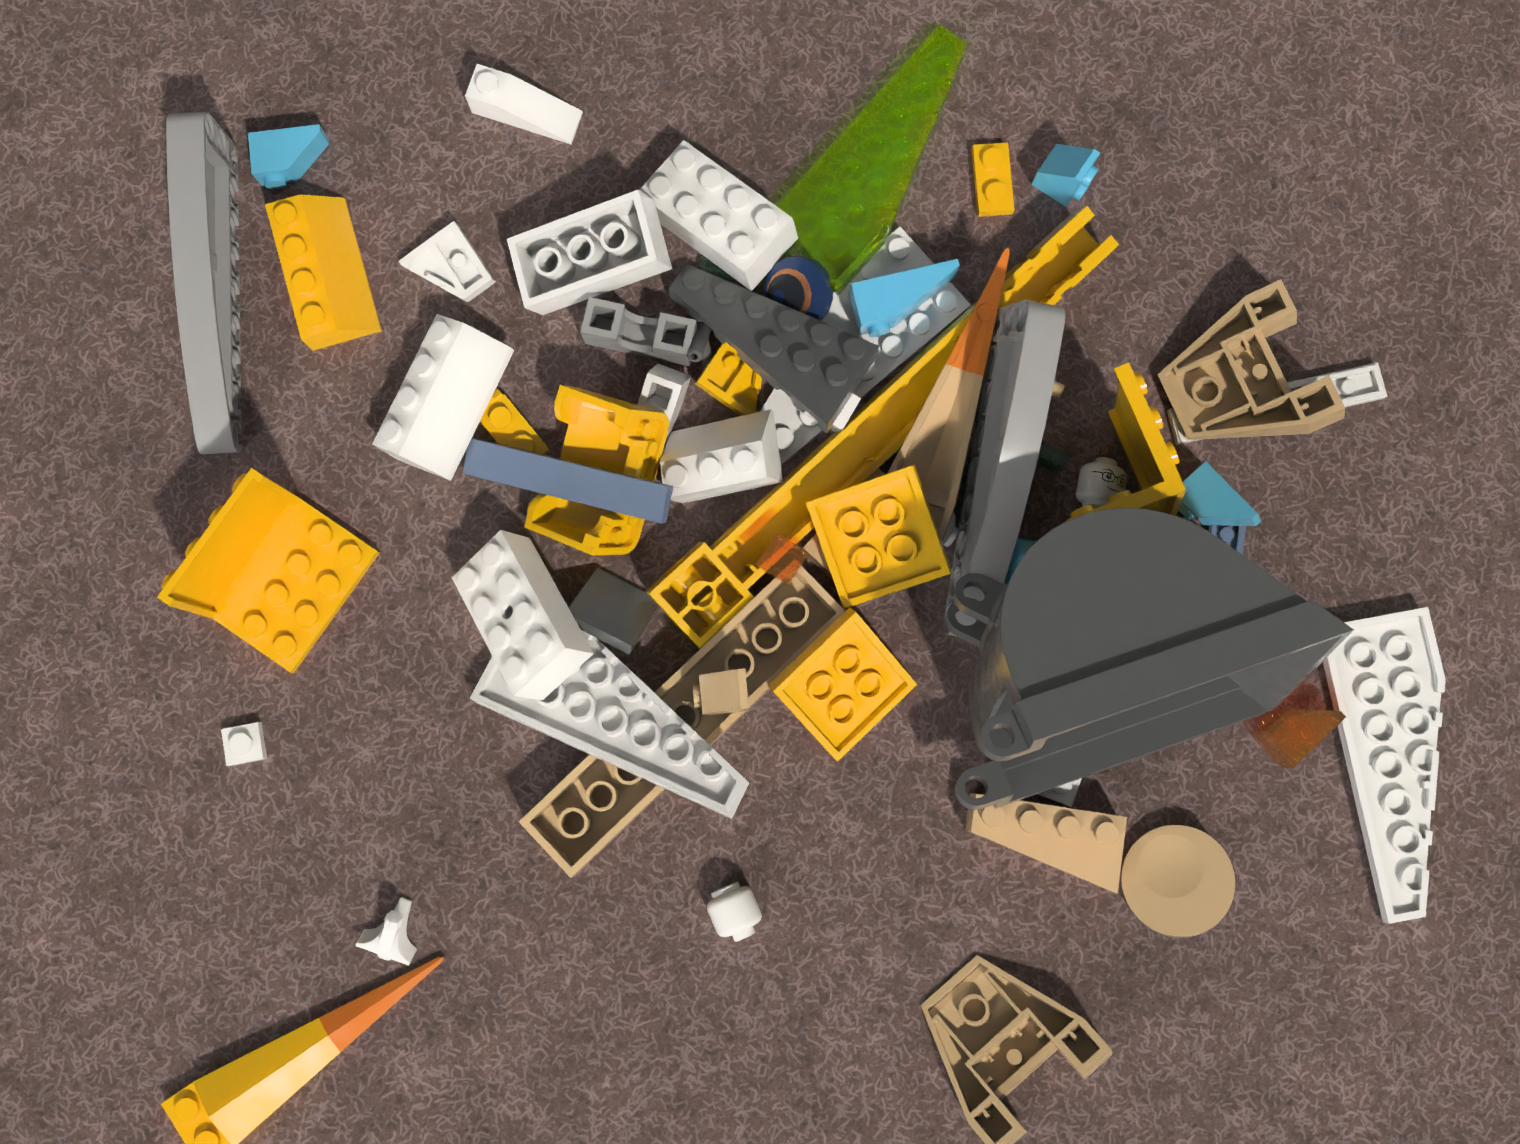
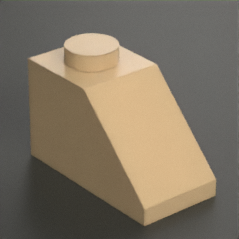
[693,668,749,715]

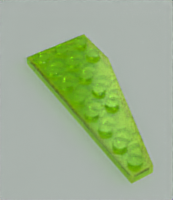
[776,24,967,296]

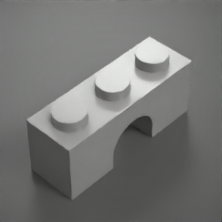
[580,297,697,366]

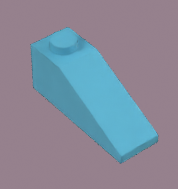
[849,259,960,337]

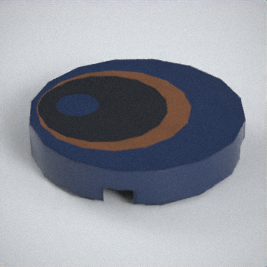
[764,256,833,321]

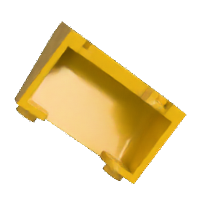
[524,385,669,556]

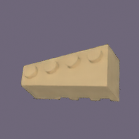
[965,793,1127,894]

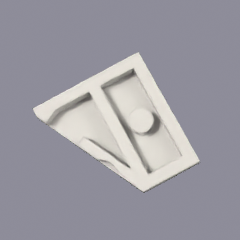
[399,221,496,302]

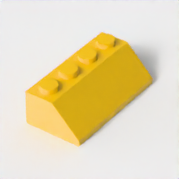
[265,194,382,351]

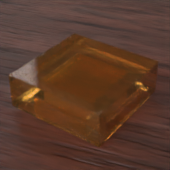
[756,533,809,586]

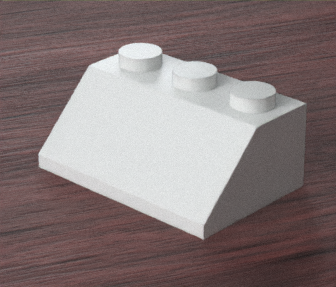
[660,409,783,503]

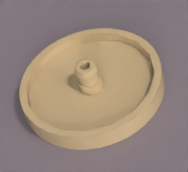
[1121,825,1235,938]

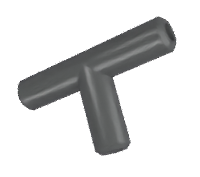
[687,322,713,371]

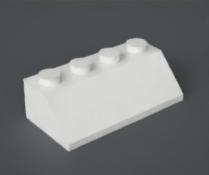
[372,314,514,481]

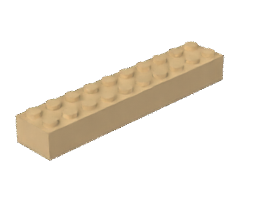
[519,559,845,878]

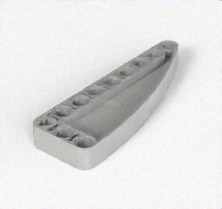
[166,111,242,454]
[943,300,1065,637]

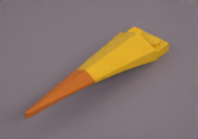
[161,957,444,1144]

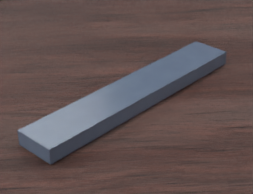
[463,438,673,524]

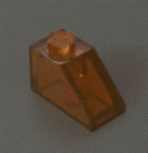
[1251,709,1346,768]

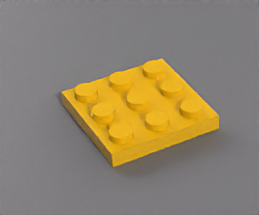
[806,464,952,609]
[768,607,917,762]

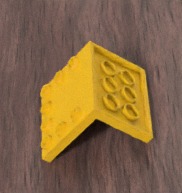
[1066,363,1186,521]
[157,468,380,673]

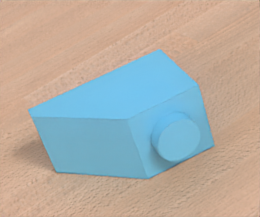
[248,124,329,189]
[1178,461,1261,526]

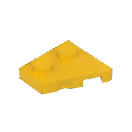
[695,342,762,416]

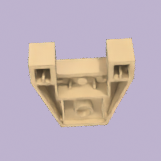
[1158,279,1345,440]
[921,955,1113,1144]

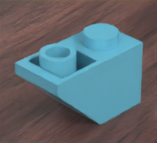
[1031,144,1100,207]

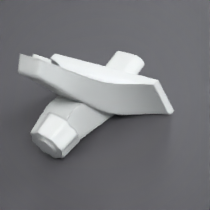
[356,897,417,965]

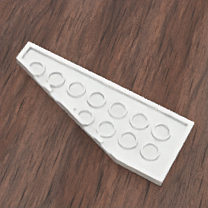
[752,227,971,491]
[1323,607,1446,924]
[470,630,749,819]

